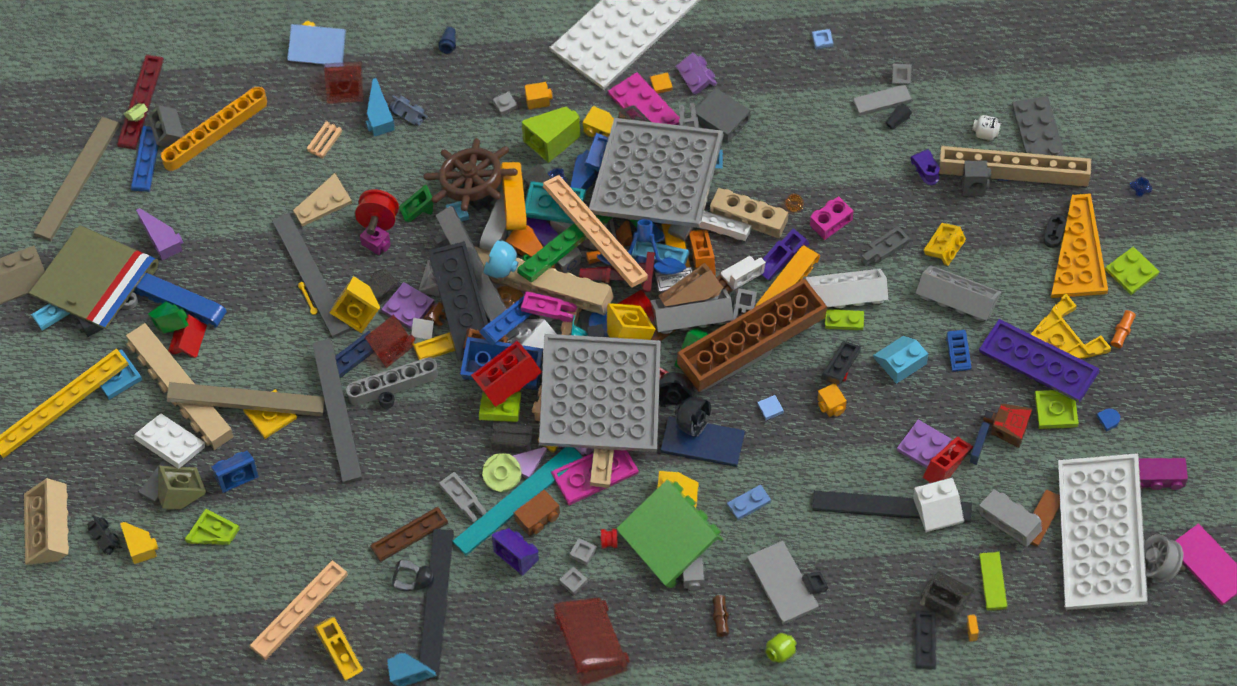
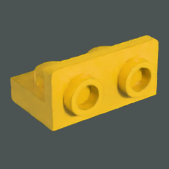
[923,223,966,266]

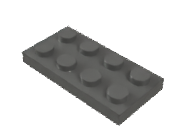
[1012,96,1065,156]

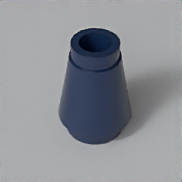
[438,27,456,54]

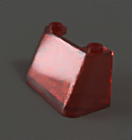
[553,597,630,686]

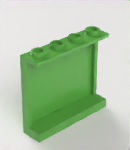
[616,479,723,588]

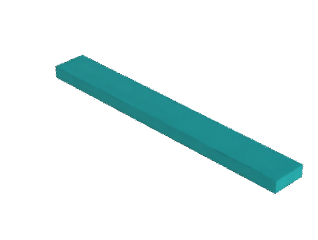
[453,447,583,556]

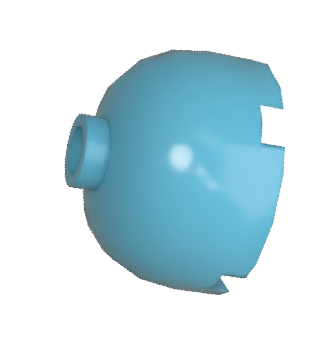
[484,239,519,278]

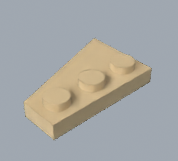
[293,173,352,227]

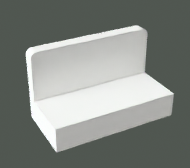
[721,256,766,290]

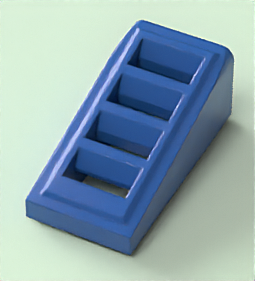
[946,330,972,372]

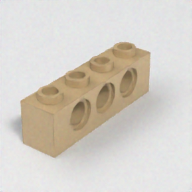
[710,188,788,239]

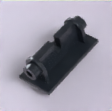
[87,515,122,555]

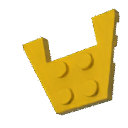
[1031,294,1111,359]

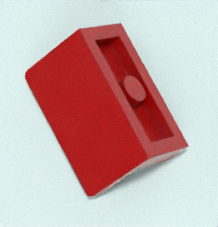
[168,315,207,358]

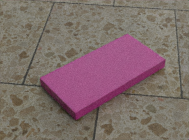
[551,450,639,506]
[1175,523,1237,606]

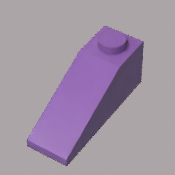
[136,208,183,260]

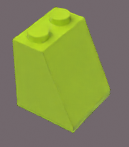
[522,106,580,163]

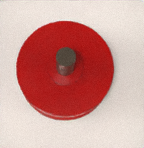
[355,189,399,235]

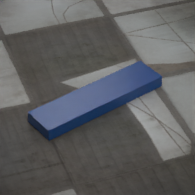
[131,126,159,192]
[479,296,532,346]

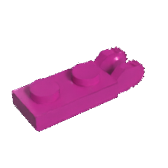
[521,292,577,322]

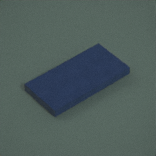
[661,416,745,467]

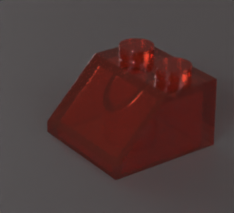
[324,61,364,103]

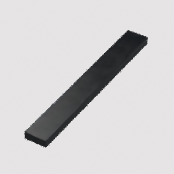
[812,490,972,523]
[420,529,454,679]

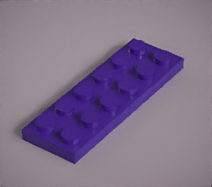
[979,319,1100,403]

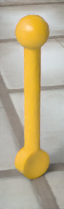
[298,282,318,315]

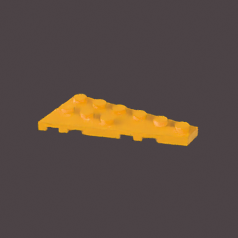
[1051,194,1108,298]

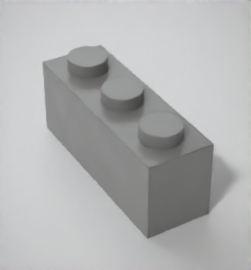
[979,489,1042,547]

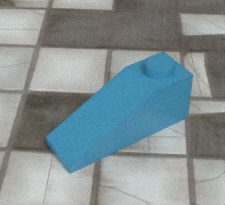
[365,78,395,137]

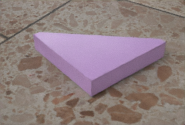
[513,447,547,479]

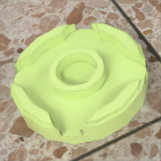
[482,453,522,492]

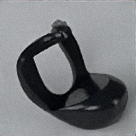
[392,560,433,591]

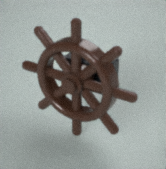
[423,138,518,211]

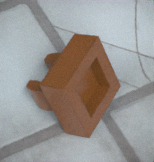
[423,302,446,327]

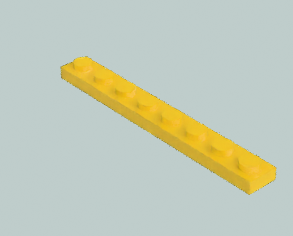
[0,349,129,458]

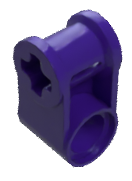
[910,149,940,185]

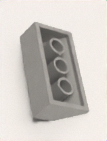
[916,265,1001,321]
[651,289,734,334]

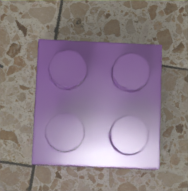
[381,282,435,330]
[897,420,951,468]

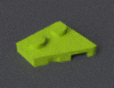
[185,509,240,545]

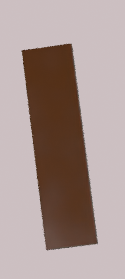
[370,507,448,562]

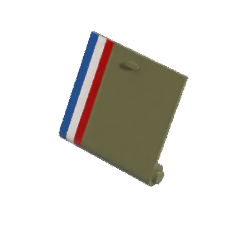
[29,226,158,329]

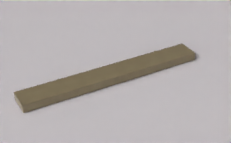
[34,117,120,241]
[167,382,324,416]

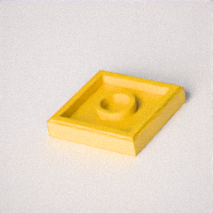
[243,389,297,439]

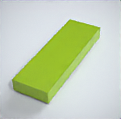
[979,552,1007,611]

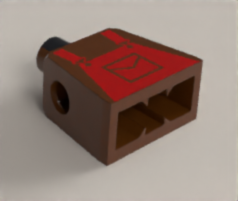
[983,404,1032,448]

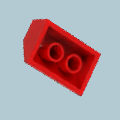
[471,341,542,407]

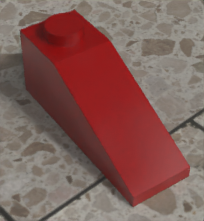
[923,436,973,483]

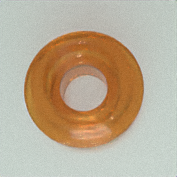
[785,194,804,212]

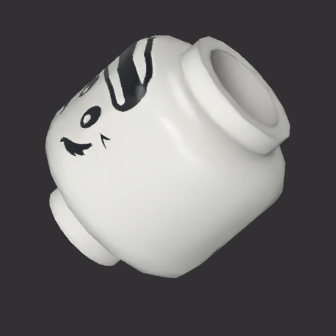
[973,115,1001,141]

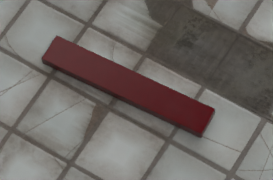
[117,55,164,149]

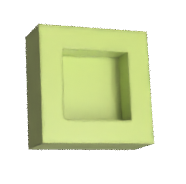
[124,103,148,121]

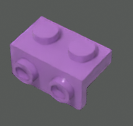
[676,53,717,94]

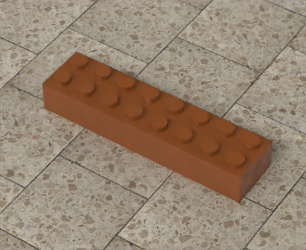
[677,279,827,392]

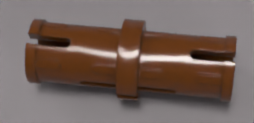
[712,595,729,637]

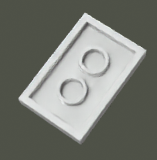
[134,414,205,469]

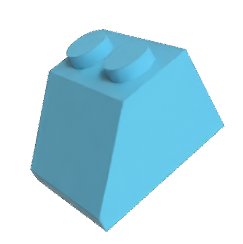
[873,336,928,384]

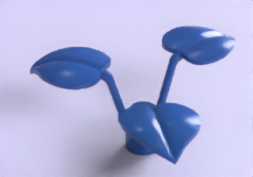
[597,219,686,274]

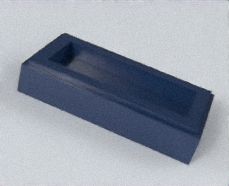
[970,422,990,465]

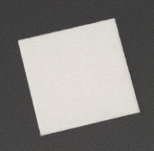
[411,318,434,339]

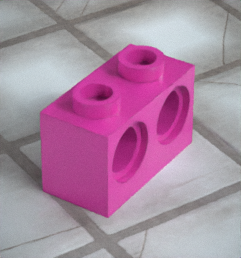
[810,196,854,240]

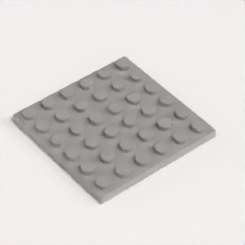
[589,118,724,228]
[539,334,661,452]

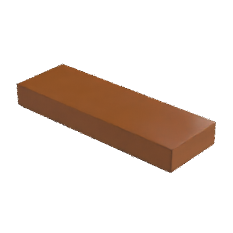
[1030,489,1060,547]

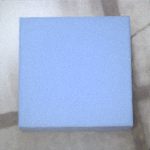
[812,29,833,49]
[757,395,784,420]

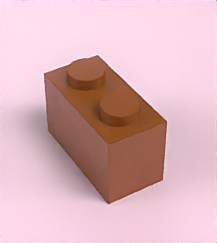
[514,490,560,536]

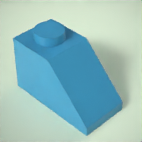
[387,653,436,686]

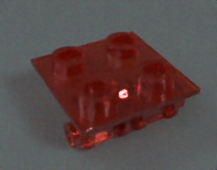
[365,314,415,368]

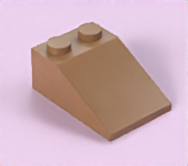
[658,263,723,306]

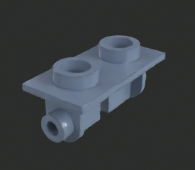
[389,95,428,126]

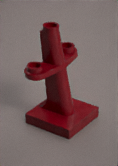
[579,252,655,292]

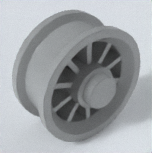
[1144,534,1185,583]

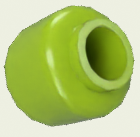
[765,633,796,663]

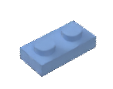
[727,485,771,521]

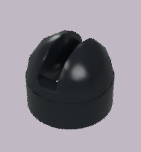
[379,392,395,409]

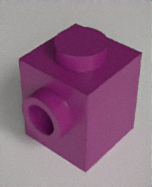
[360,226,391,255]

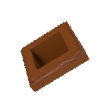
[615,221,632,247]

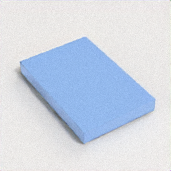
[288,24,346,66]

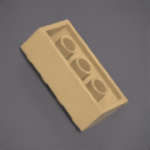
[24,478,69,565]

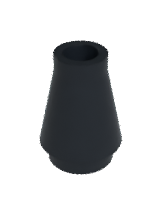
[885,103,912,130]

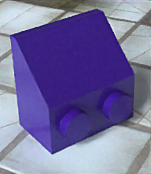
[492,528,539,576]

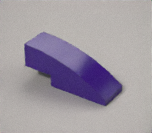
[761,228,809,280]

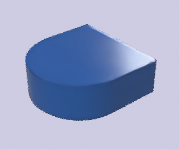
[1096,409,1120,432]

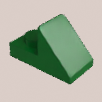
[399,185,433,222]

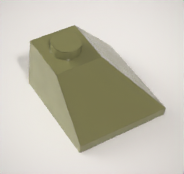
[158,466,206,509]

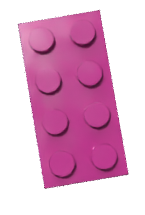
[608,72,680,125]

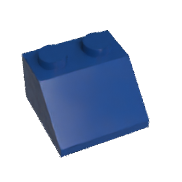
[211,451,259,493]

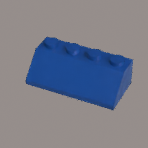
[460,337,543,390]

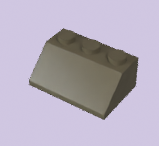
[0,245,45,305]

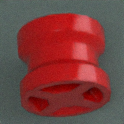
[601,529,617,549]

